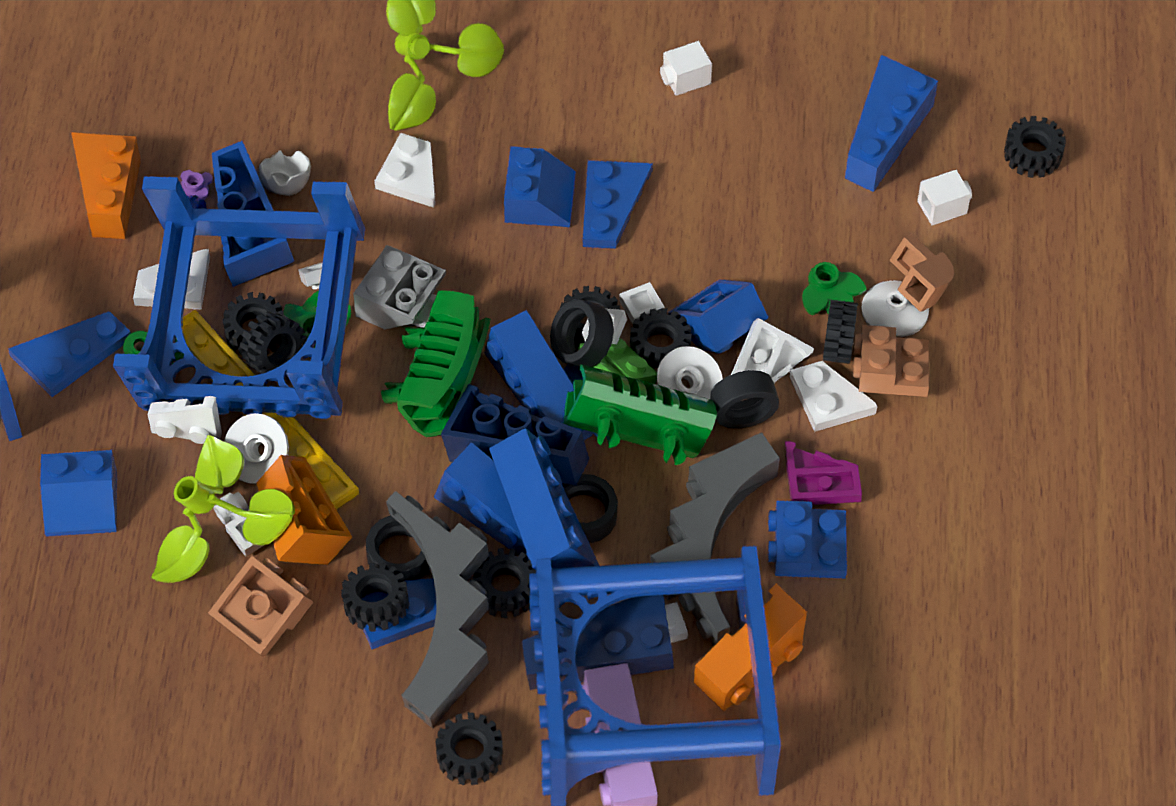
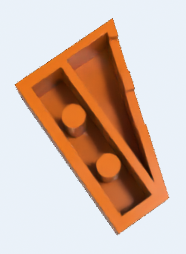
[71,132,141,239]
[256,455,352,565]
[694,583,807,711]

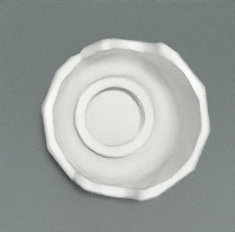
[258,151,311,196]

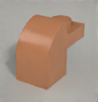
[889,233,954,312]

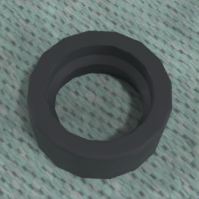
[550,299,614,367]
[710,370,779,429]
[562,474,618,543]
[366,515,430,580]

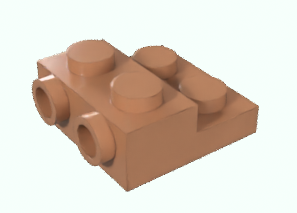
[853,325,929,397]
[208,555,313,657]

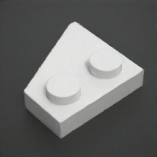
[375,133,435,207]
[133,249,210,310]
[731,318,814,384]
[790,361,877,432]
[148,396,222,444]

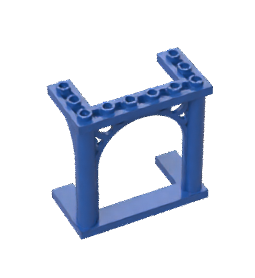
[113,176,365,419]
[529,546,781,806]

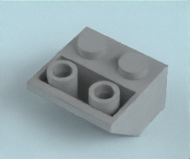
[353,245,446,329]

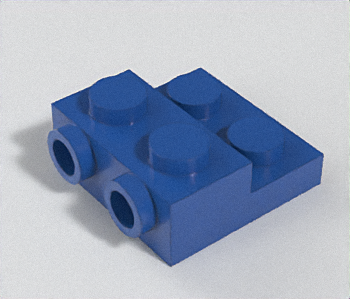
[768,501,847,579]

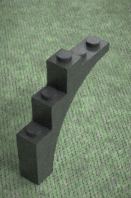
[650,432,780,646]
[386,491,489,728]

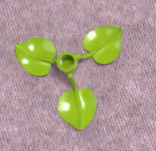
[386,0,504,130]
[151,435,295,583]

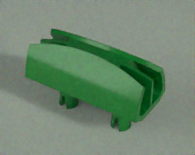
[381,291,491,437]
[564,364,717,465]

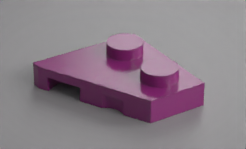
[784,441,862,505]

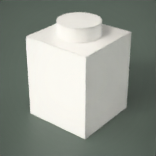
[660,41,712,96]
[918,170,972,225]

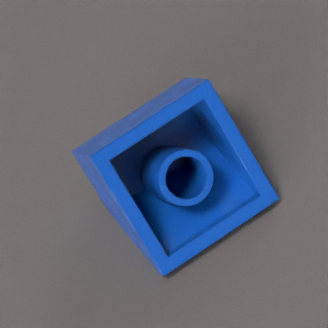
[504,146,576,227]
[668,279,769,353]
[40,450,117,537]

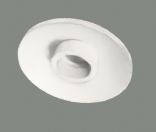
[862,280,929,338]
[657,346,723,399]
[224,414,289,484]

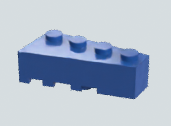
[845,55,938,192]
[212,141,295,287]
[484,310,594,440]
[489,428,600,570]
[434,442,530,561]

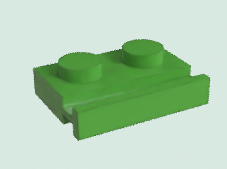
[578,338,657,384]

